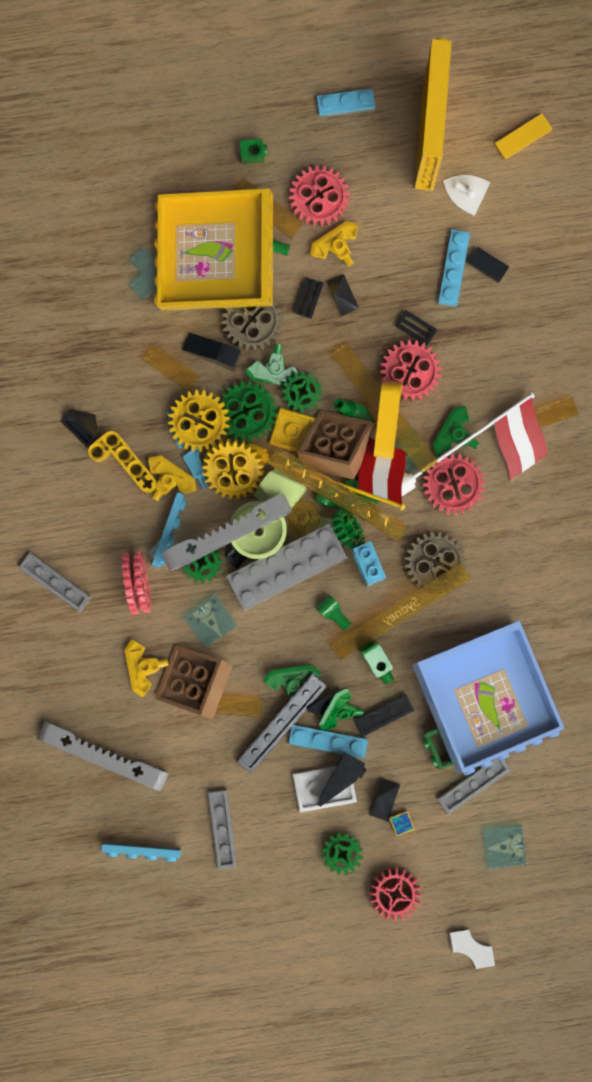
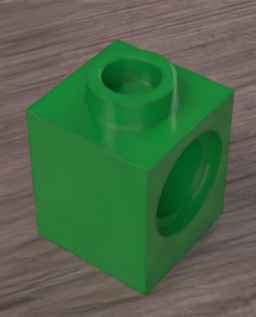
[240,138,268,165]

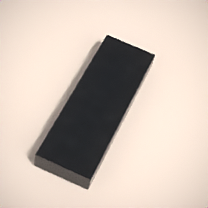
[354,694,414,737]

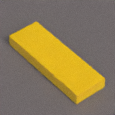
[495,113,553,160]

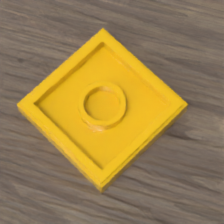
[269,408,316,453]

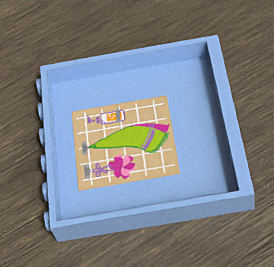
[412,621,565,776]

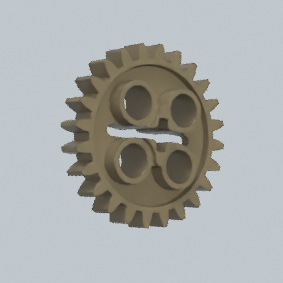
[221,302,283,352]
[405,532,467,594]

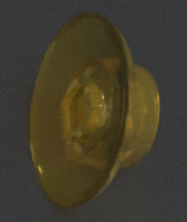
[288,501,320,535]

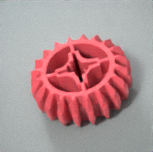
[369,867,422,921]

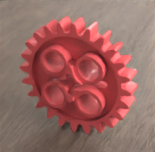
[289,165,350,227]
[380,340,442,402]
[423,453,485,516]

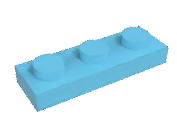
[317,89,375,116]

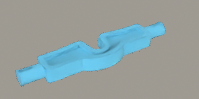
[166,409,209,489]

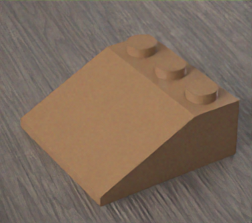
[298,410,373,480]
[155,645,233,720]

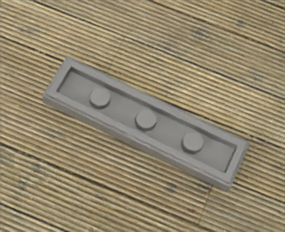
[18,552,92,613]
[437,758,511,815]
[208,789,237,870]

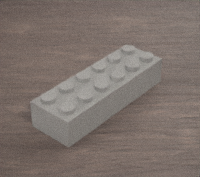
[226,523,348,611]

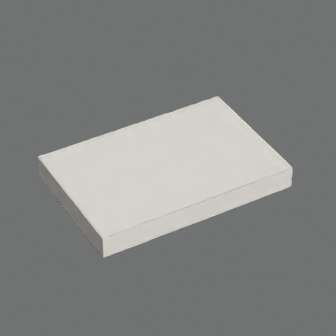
[293,766,357,812]

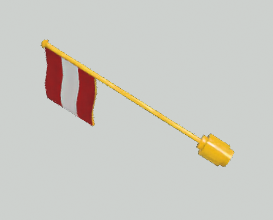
[240,438,406,510]

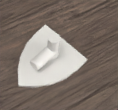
[443,175,490,216]

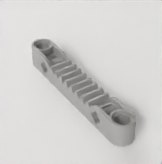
[162,493,292,571]
[37,720,169,791]

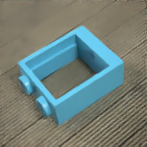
[352,541,386,587]

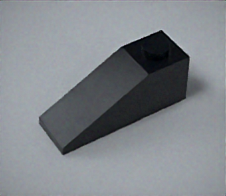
[182,333,242,372]
[317,752,366,807]

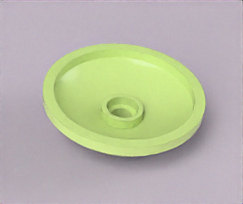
[229,501,287,559]

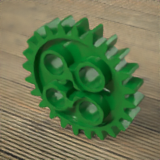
[219,381,278,443]

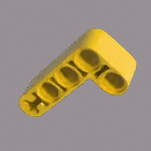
[374,380,403,459]
[88,431,157,494]

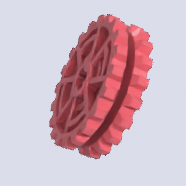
[122,550,151,615]

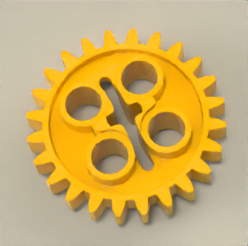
[168,390,230,452]
[202,439,265,499]

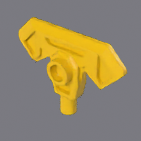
[310,221,358,267]
[148,455,197,502]
[124,640,169,697]

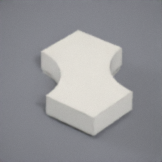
[449,929,495,969]

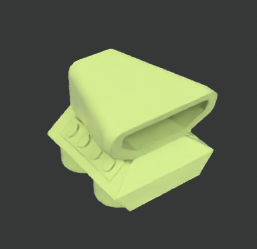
[254,466,307,518]

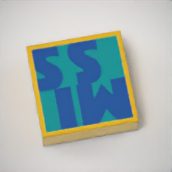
[390,811,415,836]

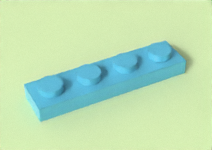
[438,229,470,307]
[152,492,187,569]
[289,725,368,759]
[102,843,181,862]

